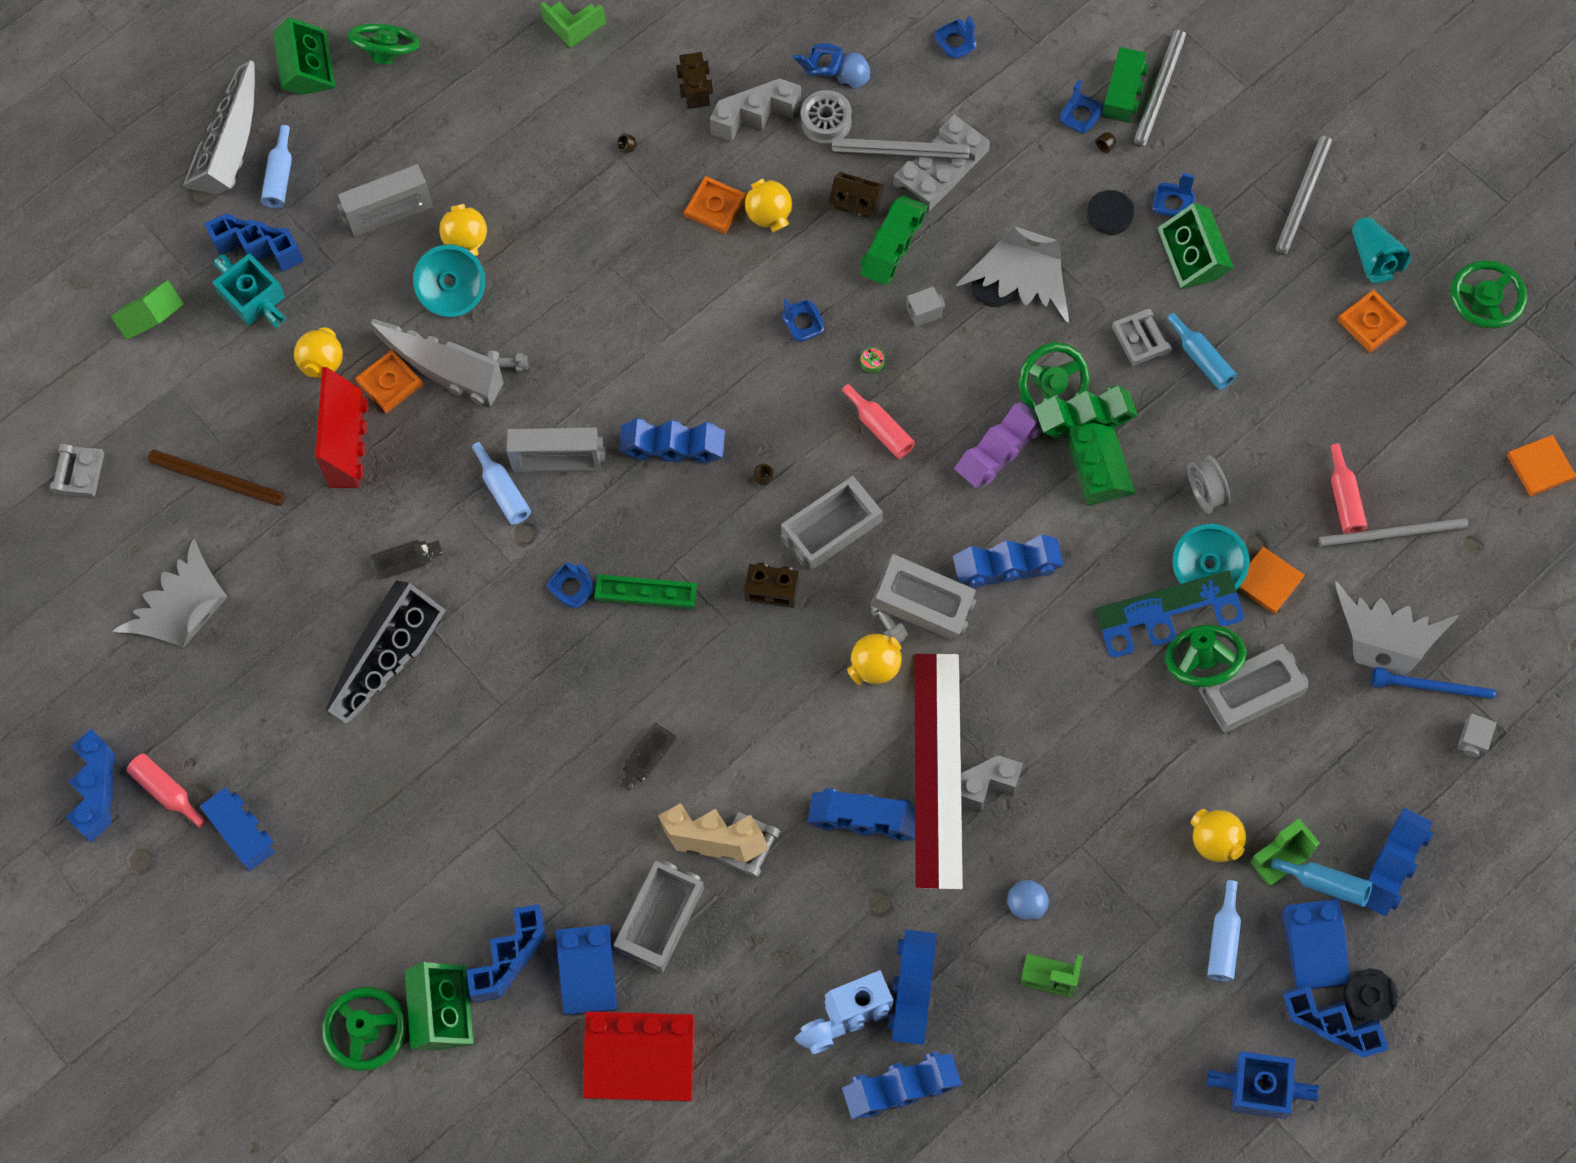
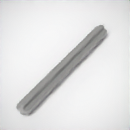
[1134,29,1186,146]
[1276,135,1332,254]
[832,138,970,159]

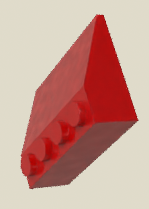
[315,367,368,488]
[583,1011,696,1102]

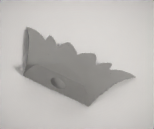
[956,226,1069,323]
[112,539,228,648]
[1335,581,1458,676]

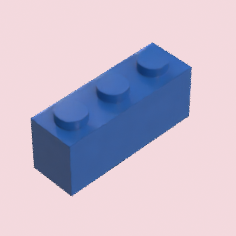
[200,787,275,872]

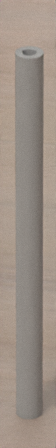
[1318,518,1468,547]

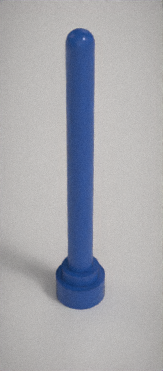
[1371,667,1496,699]

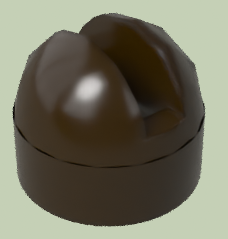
[1095,132,1116,153]
[617,133,637,153]
[753,464,774,486]

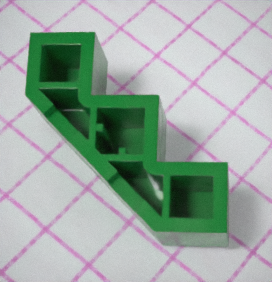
[860,195,928,286]
[1034,385,1138,438]

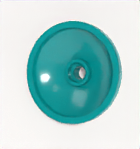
[413,245,485,317]
[1173,524,1249,590]

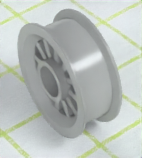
[801,90,852,144]
[1187,455,1231,514]

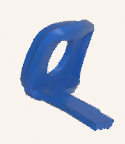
[935,16,976,59]
[792,43,843,76]
[1060,80,1103,133]
[1153,172,1195,217]
[782,298,824,342]
[547,563,595,608]

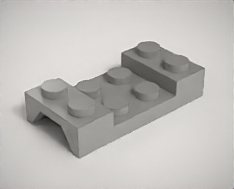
[893,115,990,212]

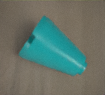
[1352,218,1411,283]

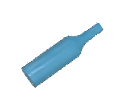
[1167,313,1237,390]
[1271,858,1372,907]

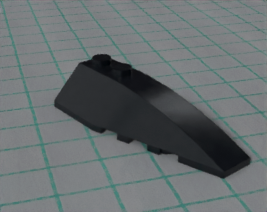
[325,580,446,724]

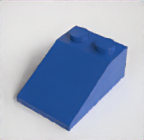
[1281,899,1350,989]
[556,925,617,1016]

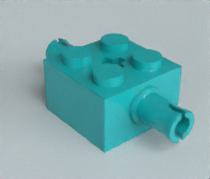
[212,253,286,327]

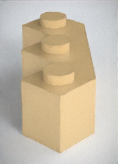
[658,803,768,862]

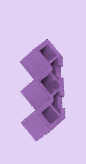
[954,401,1043,488]

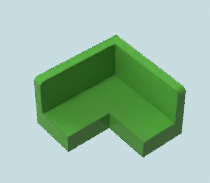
[540,1,606,48]
[111,280,183,340]
[1250,819,1320,886]
[1020,954,1083,998]

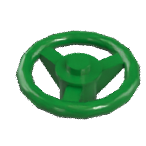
[347,24,421,64]
[1450,260,1527,329]
[1018,342,1090,410]
[1165,625,1247,687]
[322,986,406,1071]

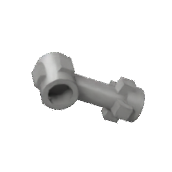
[485,350,528,372]
[870,606,908,643]

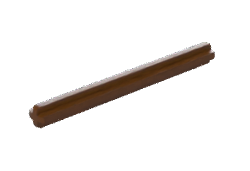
[148,449,284,506]

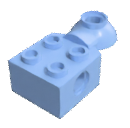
[794,970,893,1054]

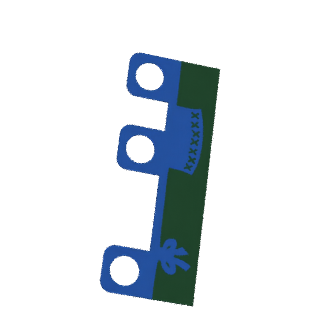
[1095,570,1244,657]

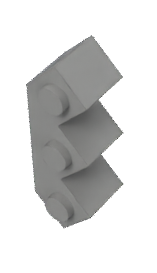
[710,78,801,142]
[961,756,1023,812]

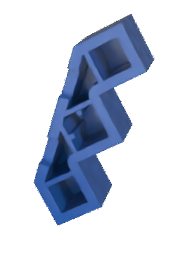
[204,214,304,272]
[619,418,725,464]
[953,534,1064,588]
[66,729,116,842]
[808,788,915,842]
[1365,807,1433,917]
[467,904,546,1003]
[888,929,937,1045]
[1283,983,1389,1058]
[842,1051,962,1119]

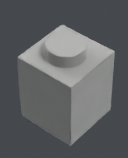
[906,286,945,327]
[1457,714,1497,758]

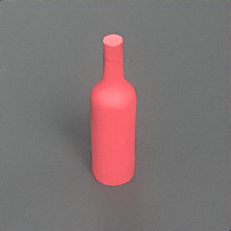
[842,384,915,459]
[1330,443,1368,534]
[126,754,207,828]

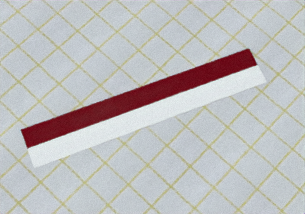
[914,654,963,889]

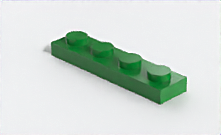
[594,574,697,610]

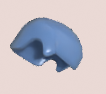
[835,52,871,89]
[1007,880,1049,920]

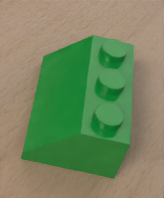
[273,17,335,95]
[1158,203,1234,289]
[1066,423,1136,506]
[405,962,474,1051]

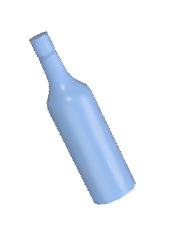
[261,125,292,209]
[472,442,531,525]
[1207,880,1241,982]

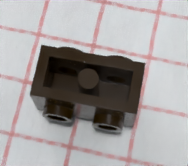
[676,52,713,109]
[828,172,884,218]
[744,563,799,608]

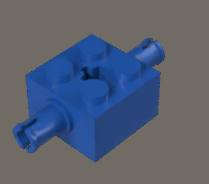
[1206,1051,1319,1119]

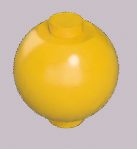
[745,179,792,233]
[439,204,487,256]
[294,327,343,378]
[847,634,902,685]
[1191,809,1246,863]

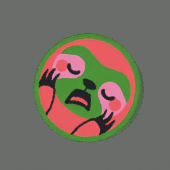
[860,348,884,373]

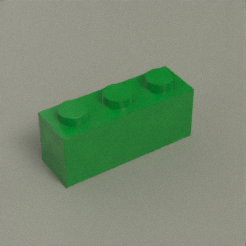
[1102,47,1149,123]

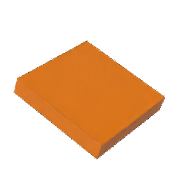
[683,176,747,235]
[1337,289,1407,353]
[355,349,423,414]
[1507,435,1576,497]
[1238,547,1305,615]

